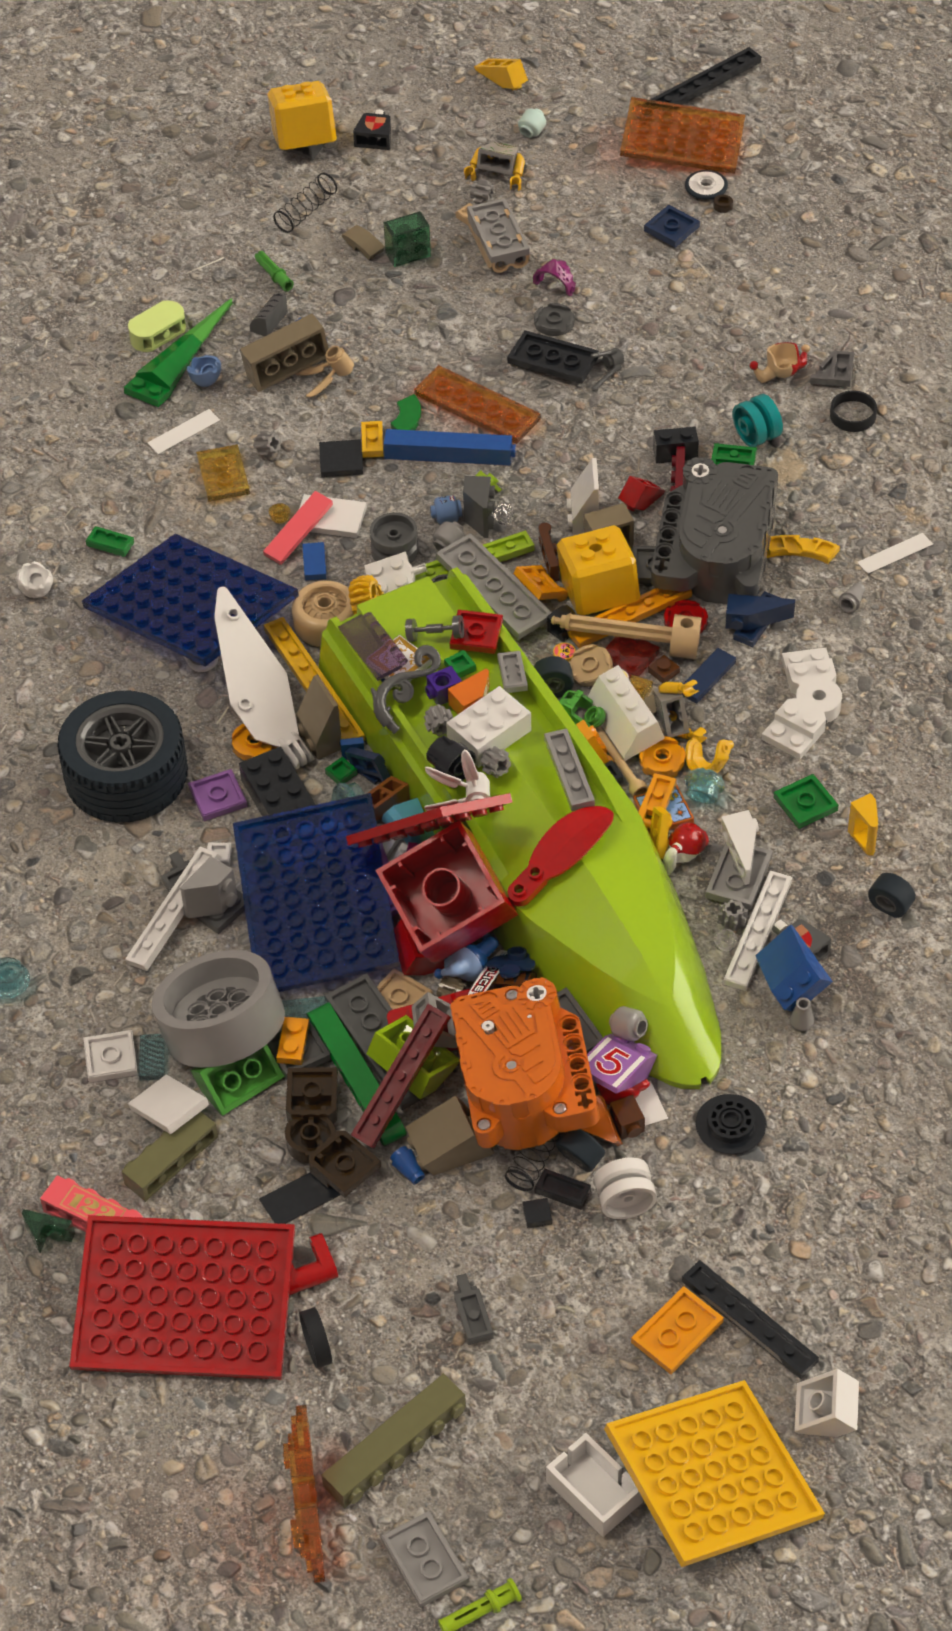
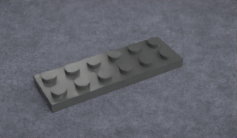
[325,973,444,1110]

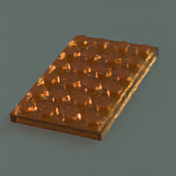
[620,97,745,174]

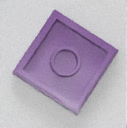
[188,769,247,821]

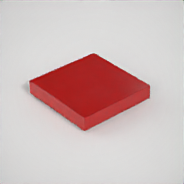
[449,609,503,654]

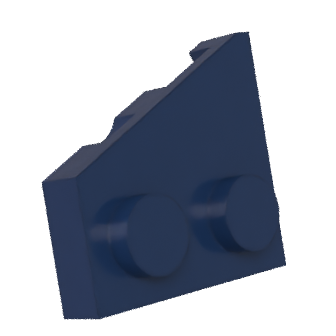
[345,747,390,785]

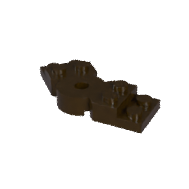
[285,1067,381,1198]

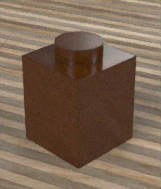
[610,1095,645,1140]

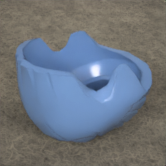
[187,355,221,387]

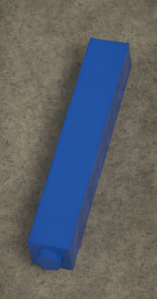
[383,429,516,466]

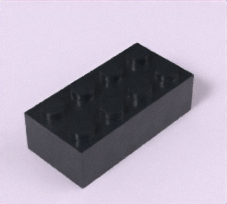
[239,746,320,840]

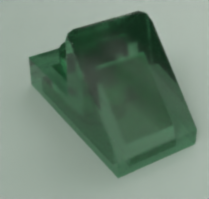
[22,1209,75,1253]

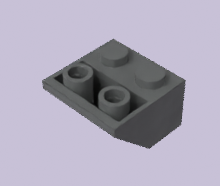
[463,476,495,538]

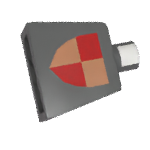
[772,919,831,961]

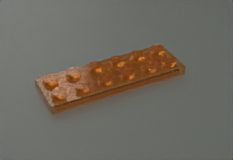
[414,365,541,444]

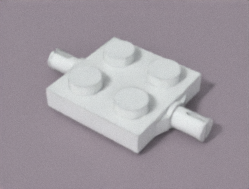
[364,552,427,594]

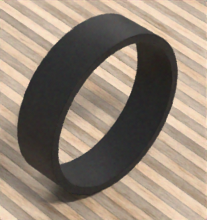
[830,390,877,432]
[299,1307,332,1368]

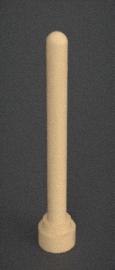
[595,726,648,797]

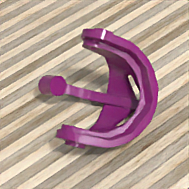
[533,259,576,296]

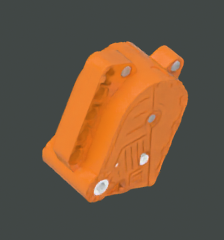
[450,977,600,1150]

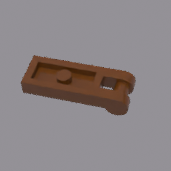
[538,523,560,581]

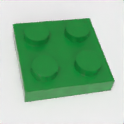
[773,774,839,829]

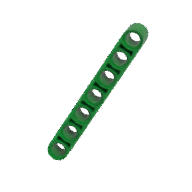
[306,1002,407,1147]

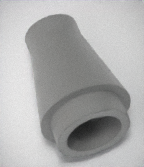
[839,583,865,612]
[790,998,814,1031]

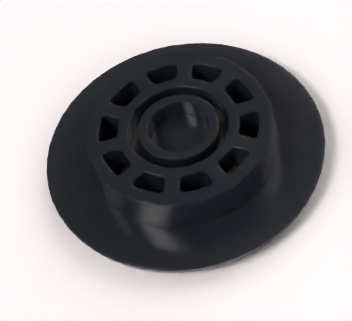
[696,1094,766,1154]

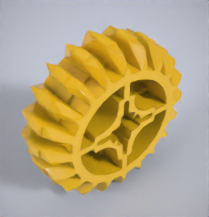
[348,575,384,615]

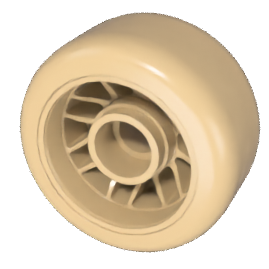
[292,581,354,648]

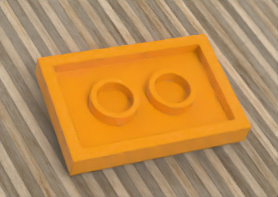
[631,1286,724,1374]

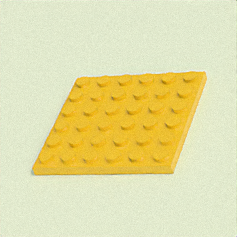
[604,1380,825,1567]

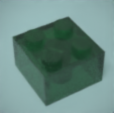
[383,211,431,267]

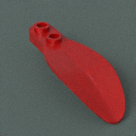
[507,806,614,906]

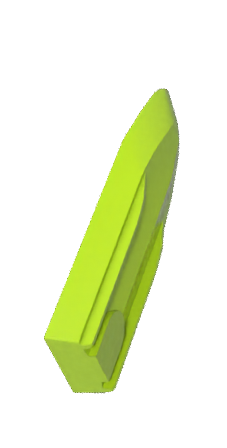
[319,567,721,1089]

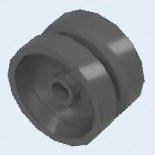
[369,512,419,563]

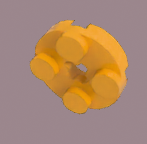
[232,724,277,760]
[639,736,685,778]

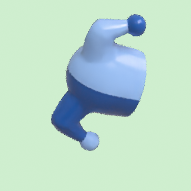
[434,933,499,982]

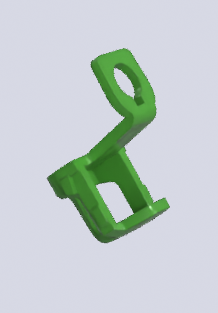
[559,690,593,727]

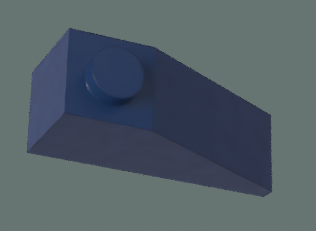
[725,594,795,630]

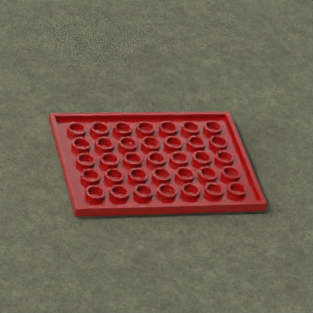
[69,1215,295,1380]

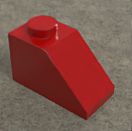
[618,476,665,511]

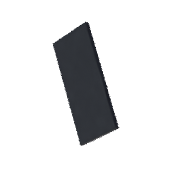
[259,1173,341,1224]

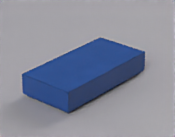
[302,542,327,581]

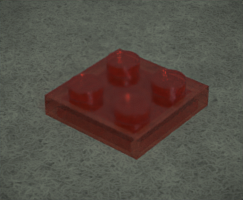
[605,636,660,681]

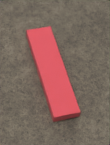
[263,491,333,565]

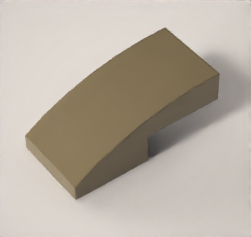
[342,225,385,260]

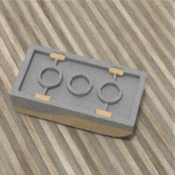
[467,198,530,273]

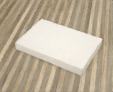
[299,494,367,538]
[128,1074,209,1134]

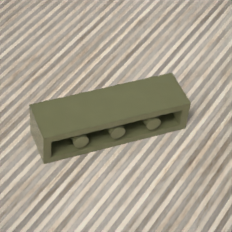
[122,1112,218,1202]

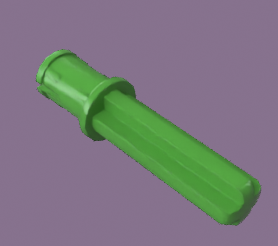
[255,251,294,291]

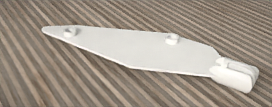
[214,587,315,770]

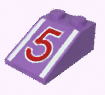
[587,1034,657,1093]

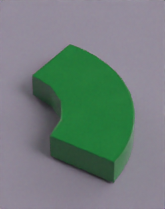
[391,394,421,430]

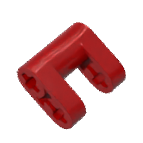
[289,1233,339,1296]

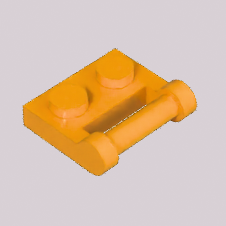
[513,565,568,602]

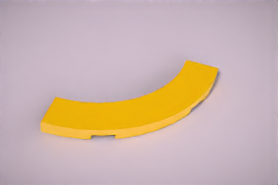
[767,535,840,564]

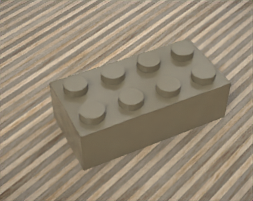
[240,313,329,392]

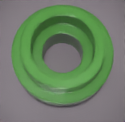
[584,706,606,728]

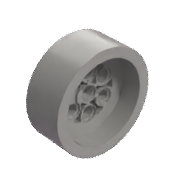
[152,950,285,1068]

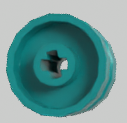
[732,393,783,447]

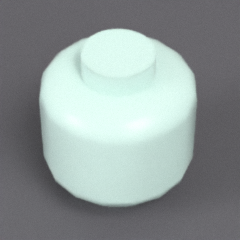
[518,108,546,138]

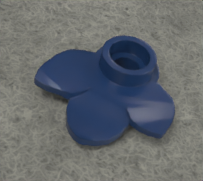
[486,946,536,979]

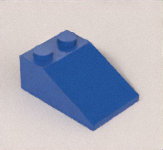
[755,925,833,1012]

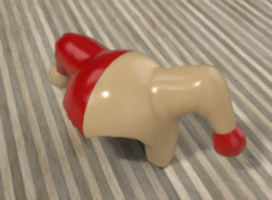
[750,342,810,383]

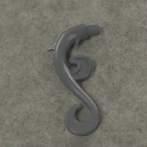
[371,645,441,734]

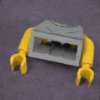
[464,142,525,191]
[653,680,707,743]

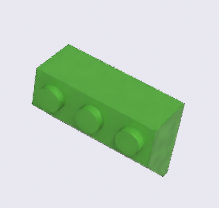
[190,1044,284,1116]

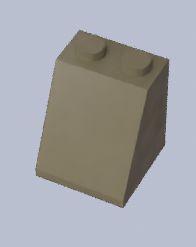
[405,1095,495,1175]

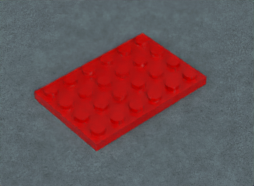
[346,793,513,848]

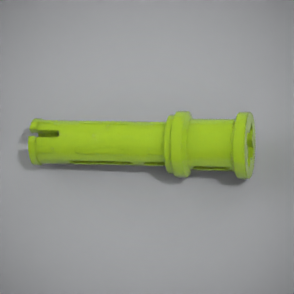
[438,1578,522,1631]

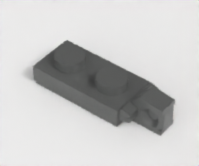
[454,1273,494,1345]

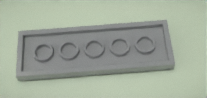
[436,533,552,640]

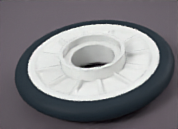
[685,170,728,200]

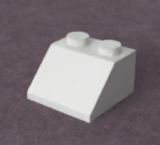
[795,1369,859,1437]

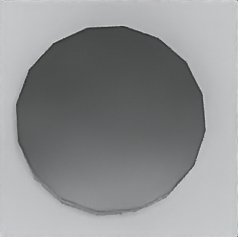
[534,303,575,336]

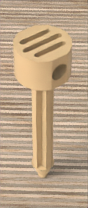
[551,613,702,660]

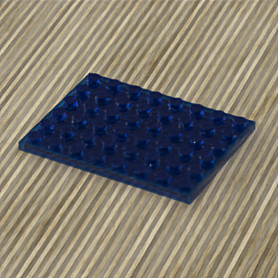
[82,533,299,667]
[233,793,401,992]

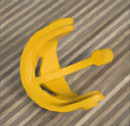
[685,739,734,783]

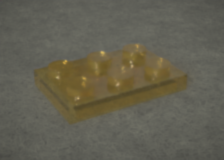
[196,444,250,502]

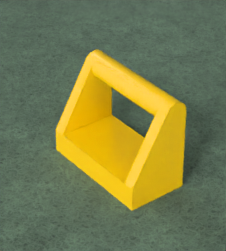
[848,793,878,856]

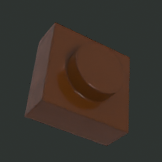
[648,655,680,683]

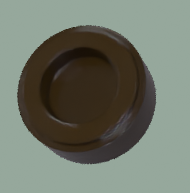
[713,194,733,213]

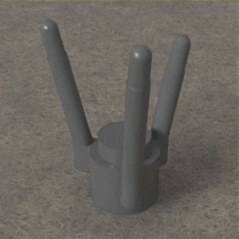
[591,348,624,391]

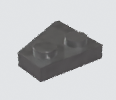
[810,351,854,387]

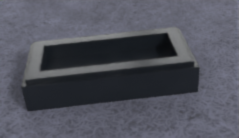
[534,1168,591,1210]

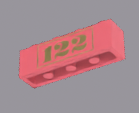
[40,1175,143,1232]

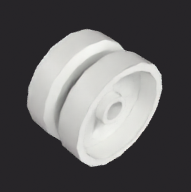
[594,1158,657,1219]

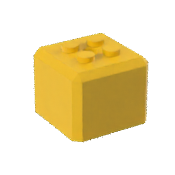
[267,81,337,150]
[557,525,640,616]

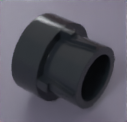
[426,735,476,781]

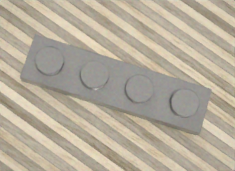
[544,729,595,811]

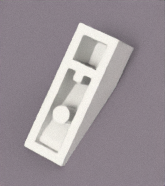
[721,810,759,885]

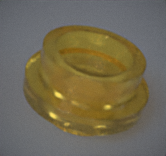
[269,503,290,523]

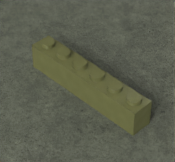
[321,1373,466,1509]

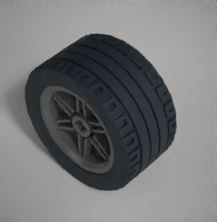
[57,690,188,823]

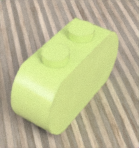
[128,300,186,352]

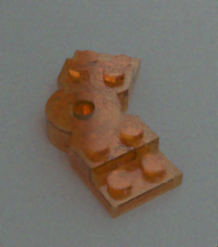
[283,1405,325,1583]

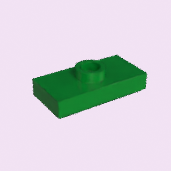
[86,526,135,557]

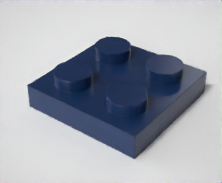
[644,205,700,248]

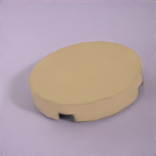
[569,644,613,687]

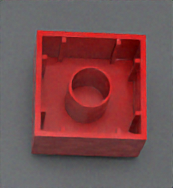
[375,820,518,964]

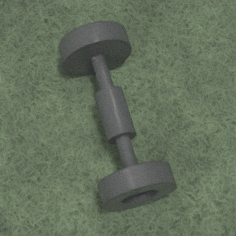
[405,615,464,642]

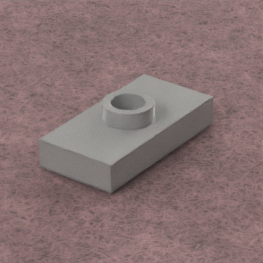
[497,651,528,693]

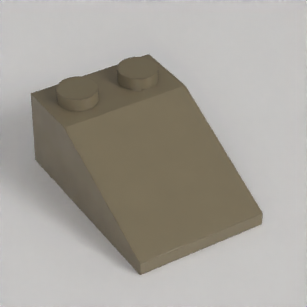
[296,674,341,759]

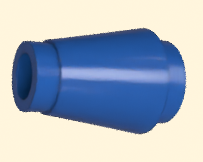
[390,1146,425,1185]

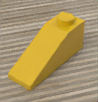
[474,58,528,90]

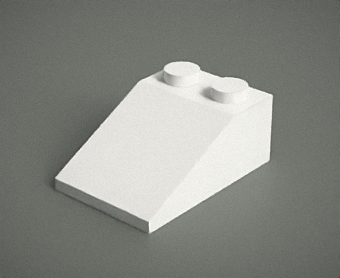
[566,458,599,536]

